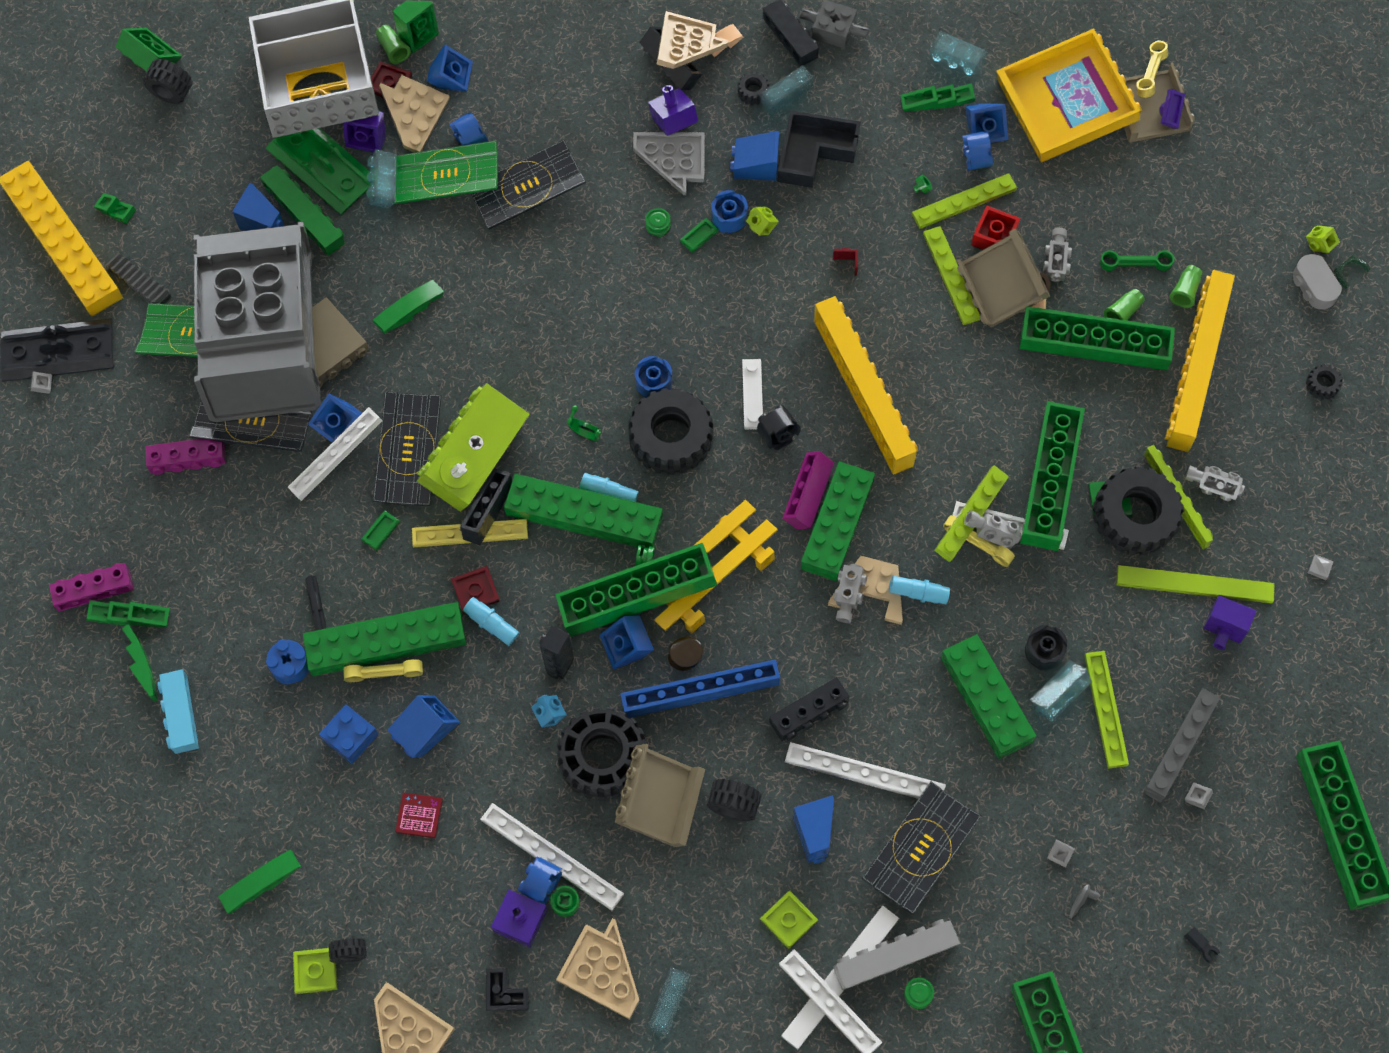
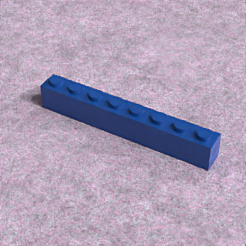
[620,659,780,718]

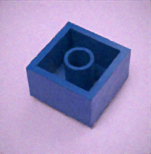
[319,704,379,764]

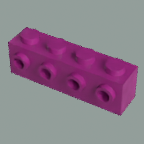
[145,439,226,475]
[782,451,834,530]
[49,563,134,612]

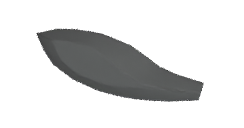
[1069,884,1099,919]

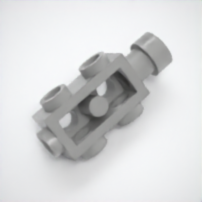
[1043,228,1072,282]
[1185,465,1245,501]
[964,511,1021,549]
[834,564,867,623]

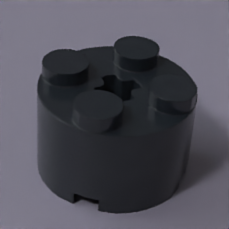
[757,405,801,450]
[1025,625,1067,670]

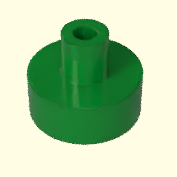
[913,174,932,193]

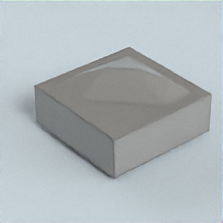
[31,372,52,393]
[1308,554,1334,580]
[1185,783,1213,809]
[1047,839,1075,868]

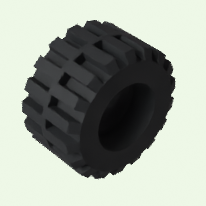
[143,59,193,104]
[706,779,762,822]

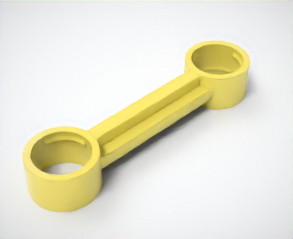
[1136,41,1168,98]
[943,515,1015,567]
[344,660,423,682]

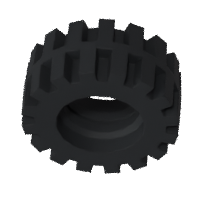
[738,71,769,105]
[1306,364,1343,400]
[328,938,367,963]

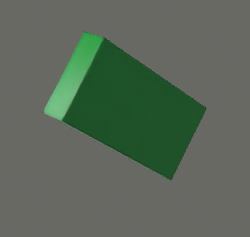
[680,218,718,253]
[361,510,400,551]

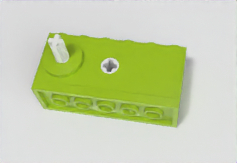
[417,383,530,512]

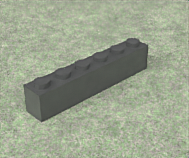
[1143,688,1220,803]

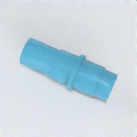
[579,473,639,502]
[889,576,950,605]
[463,597,520,646]

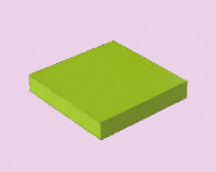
[760,890,818,949]
[293,948,337,994]

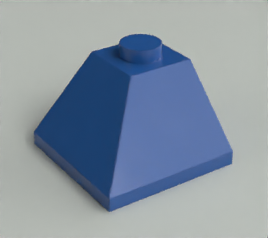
[427,45,473,92]
[965,104,1008,143]
[308,394,362,443]

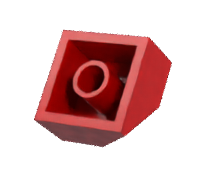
[971,206,1021,250]

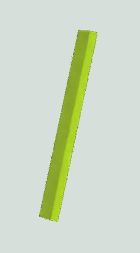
[1116,565,1274,604]

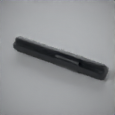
[305,575,327,631]

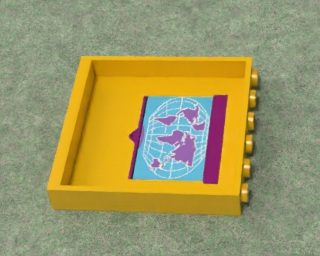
[996,29,1142,163]

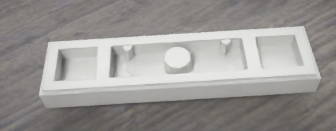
[742,359,763,430]

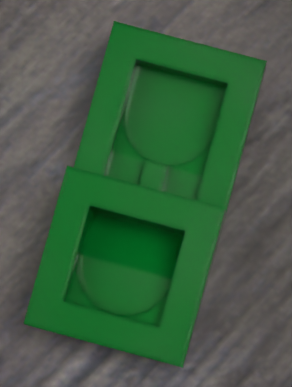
[94,193,136,224]

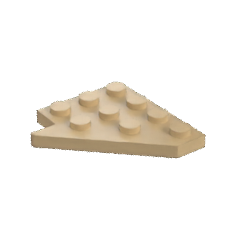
[656,11,729,69]
[379,75,450,153]
[556,918,640,1020]
[374,982,455,1053]

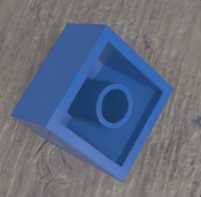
[599,616,654,669]

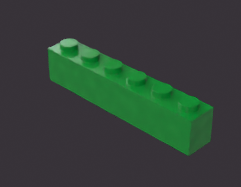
[260,165,345,256]

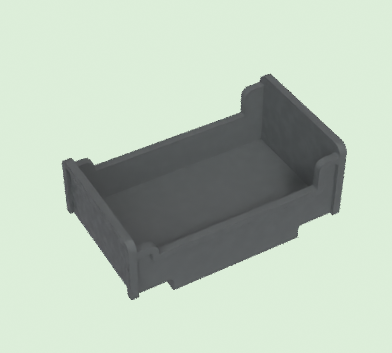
[194,222,321,422]

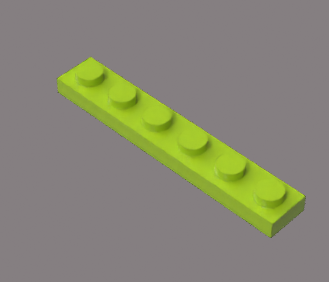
[912,173,1017,229]
[923,226,980,325]
[1144,445,1213,549]
[934,465,1009,562]
[1084,651,1129,769]

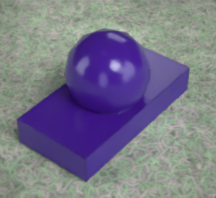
[1159,89,1186,129]

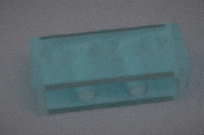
[930,31,988,76]
[761,65,814,116]
[367,150,396,208]
[1030,660,1092,722]
[648,967,691,1037]

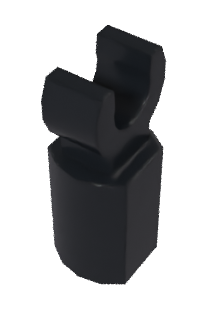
[1184,927,1220,963]

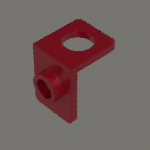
[833,248,858,276]

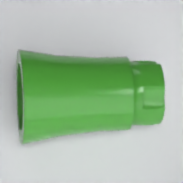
[375,25,411,64]
[1169,265,1202,308]
[1103,289,1145,321]

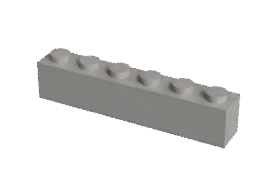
[833,919,960,991]

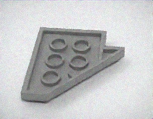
[633,132,705,195]

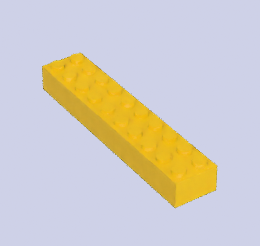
[0,160,123,317]
[1165,270,1235,452]
[814,296,918,475]

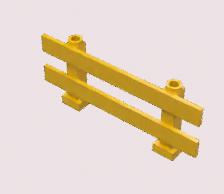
[654,500,778,634]

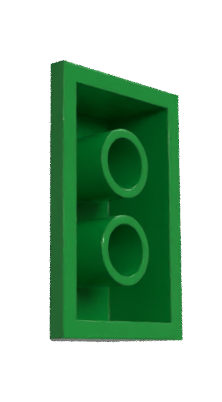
[392,1,439,54]
[116,28,182,72]

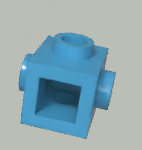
[531,695,567,728]

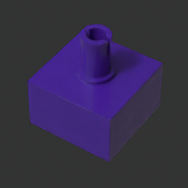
[648,85,698,136]
[343,111,386,153]
[1203,596,1256,650]
[491,889,548,948]

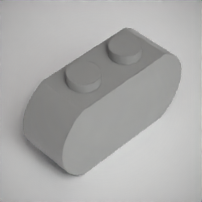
[1293,254,1342,309]

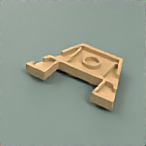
[828,556,903,625]

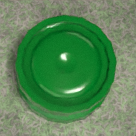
[646,208,671,237]
[635,545,655,566]
[550,886,580,917]
[904,977,934,1010]

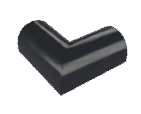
[486,968,529,1011]

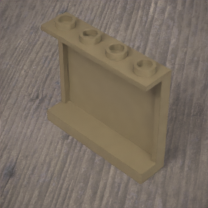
[1124,63,1195,143]
[957,228,1050,327]
[313,297,369,388]
[615,744,705,847]

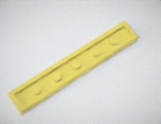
[412,519,528,548]

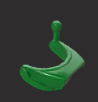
[567,405,601,442]

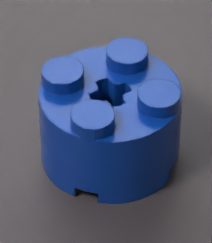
[449,112,488,146]
[962,131,993,171]
[711,190,748,233]
[635,356,673,398]
[266,639,309,684]
[518,857,563,905]

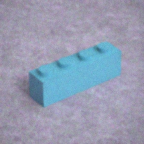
[158,669,199,754]

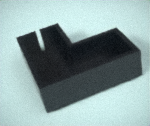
[777,110,861,188]

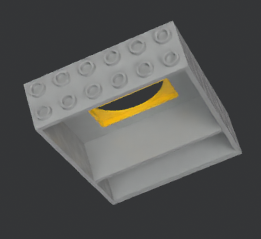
[249,0,379,138]

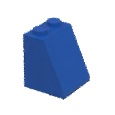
[730,131,779,181]
[232,183,284,231]
[388,695,461,758]
[793,795,834,864]

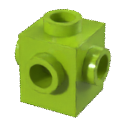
[746,207,779,236]
[1306,226,1340,253]

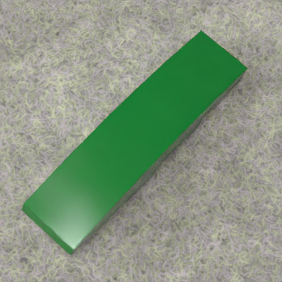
[900,83,976,112]
[373,280,444,334]
[86,600,170,627]
[122,624,158,702]
[218,850,301,914]

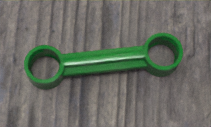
[1100,250,1174,271]

